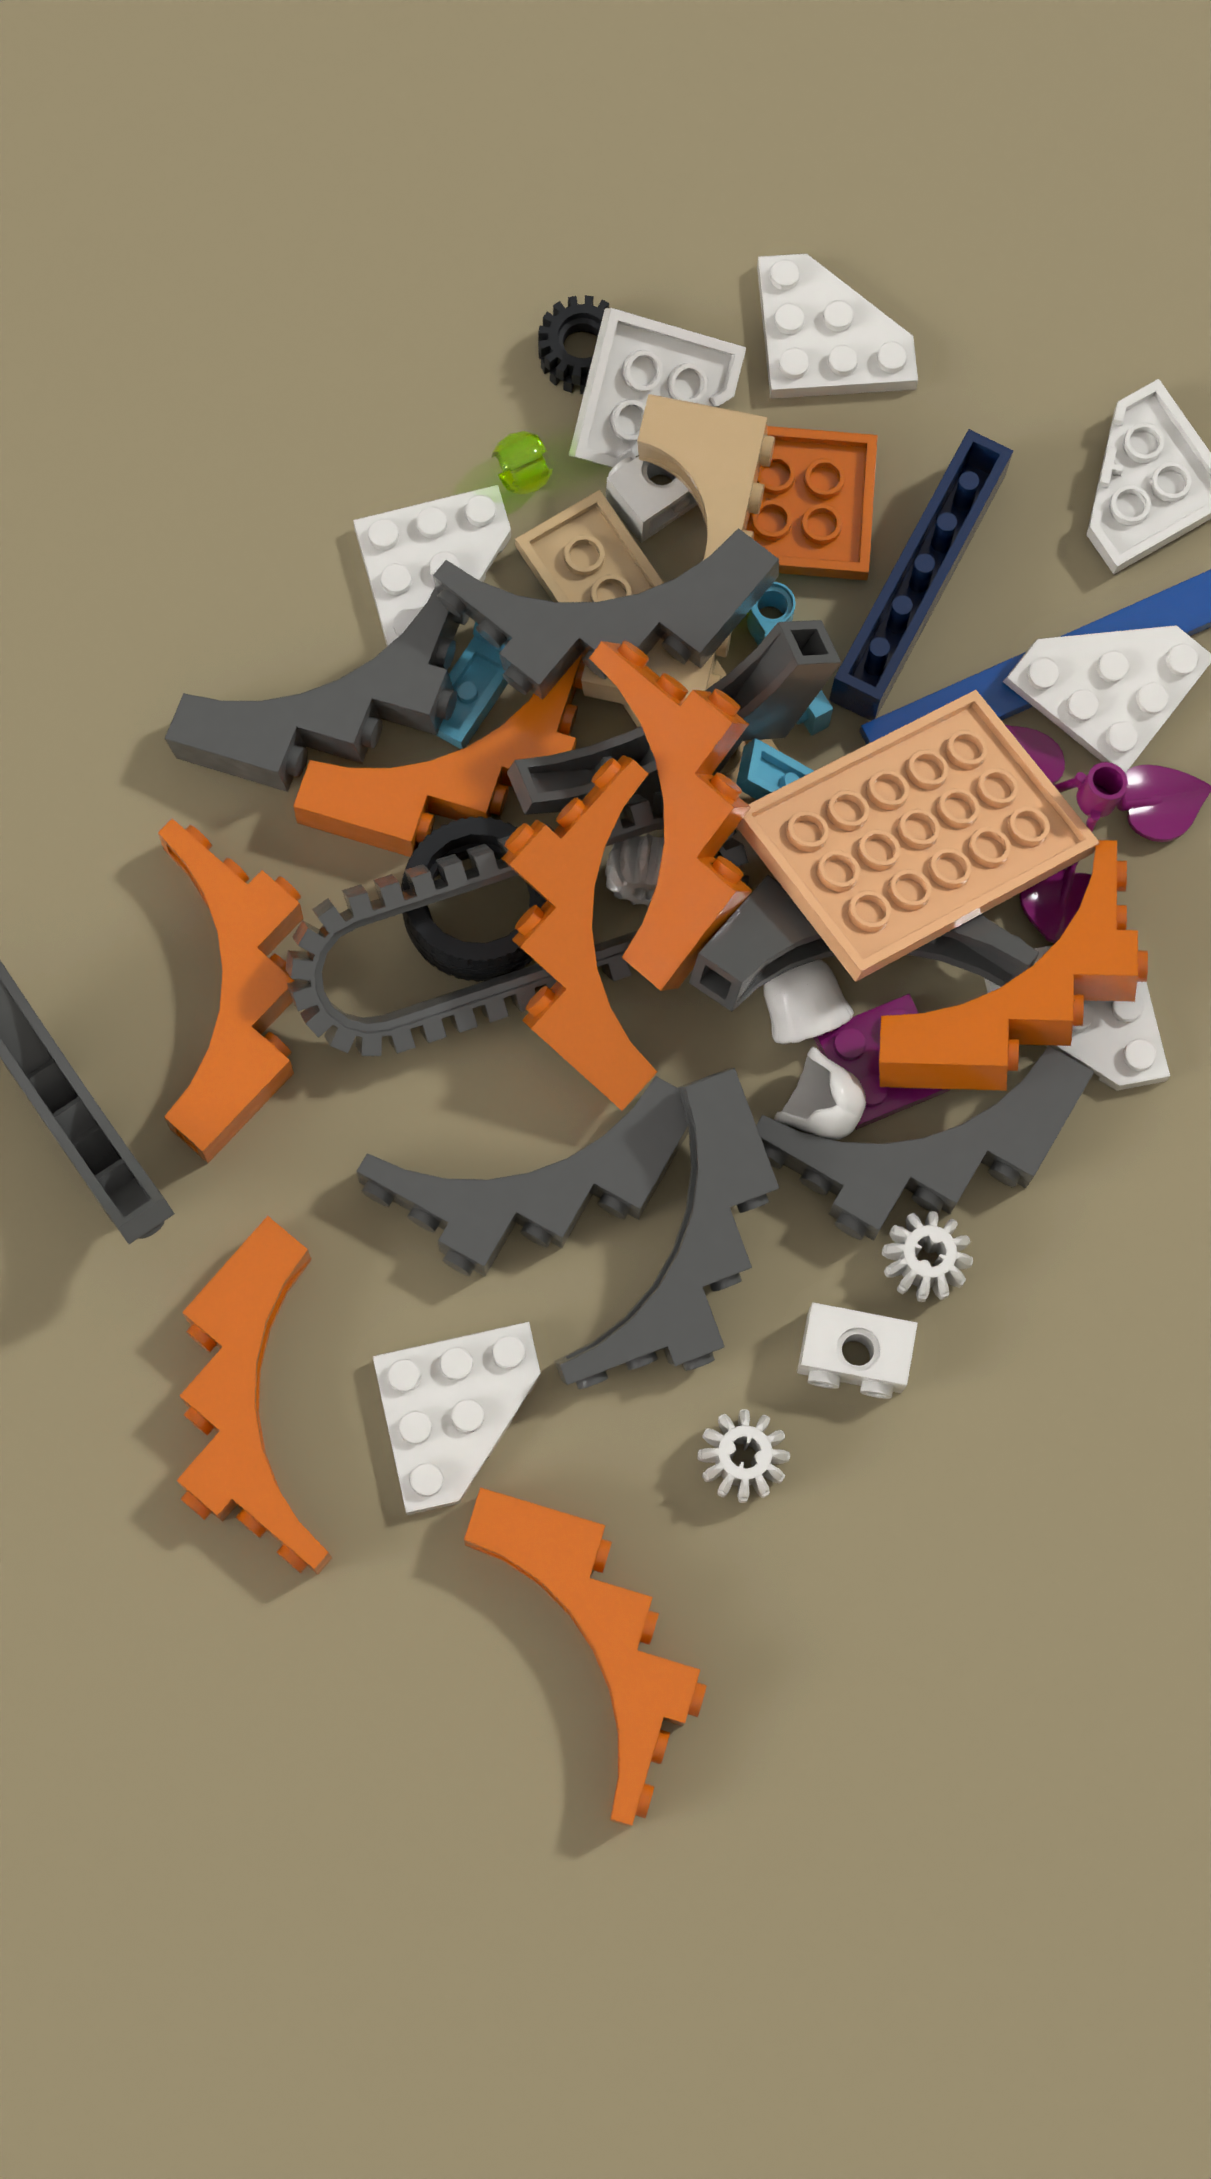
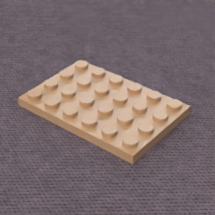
[737,690,1100,982]

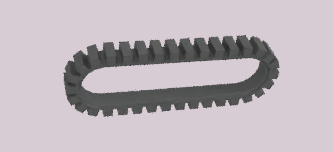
[286,792,749,1056]

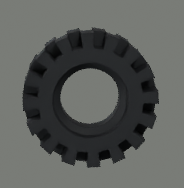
[538,295,609,394]

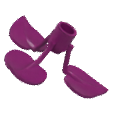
[1004,724,1211,944]

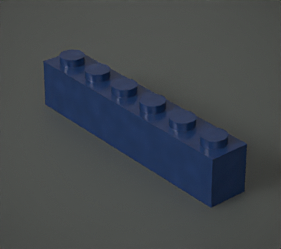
[829,429,1014,721]

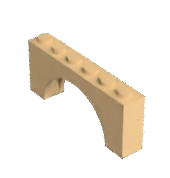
[581,394,775,705]

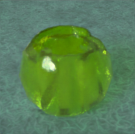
[492,431,553,495]

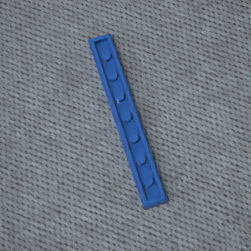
[859,569,1211,745]

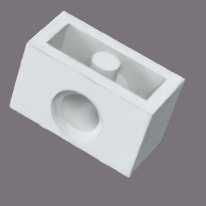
[606,456,698,543]
[797,1302,918,1399]

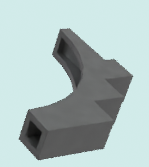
[433,528,779,700]
[165,586,470,792]
[507,620,841,819]
[689,875,1039,1012]
[0,960,175,1244]
[756,1046,1094,1241]
[555,1068,780,1389]
[357,1076,689,1276]

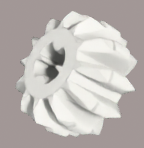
[605,833,664,907]
[882,1211,973,1302]
[698,1409,790,1503]

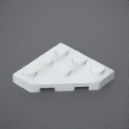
[757,254,918,399]
[569,308,746,468]
[1087,379,1211,574]
[353,485,511,646]
[1003,625,1211,773]
[984,945,1170,1091]
[373,1322,541,1515]

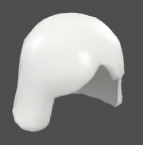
[764,959,854,1044]
[774,1047,866,1140]

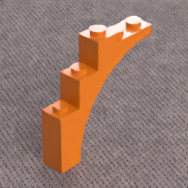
[589,640,753,991]
[293,654,585,857]
[501,755,657,1111]
[158,818,304,1163]
[879,840,1148,1091]
[176,1216,332,1574]
[464,1487,707,1827]

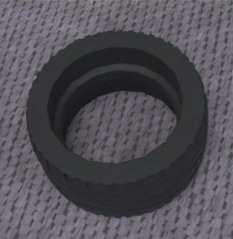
[401,817,547,982]

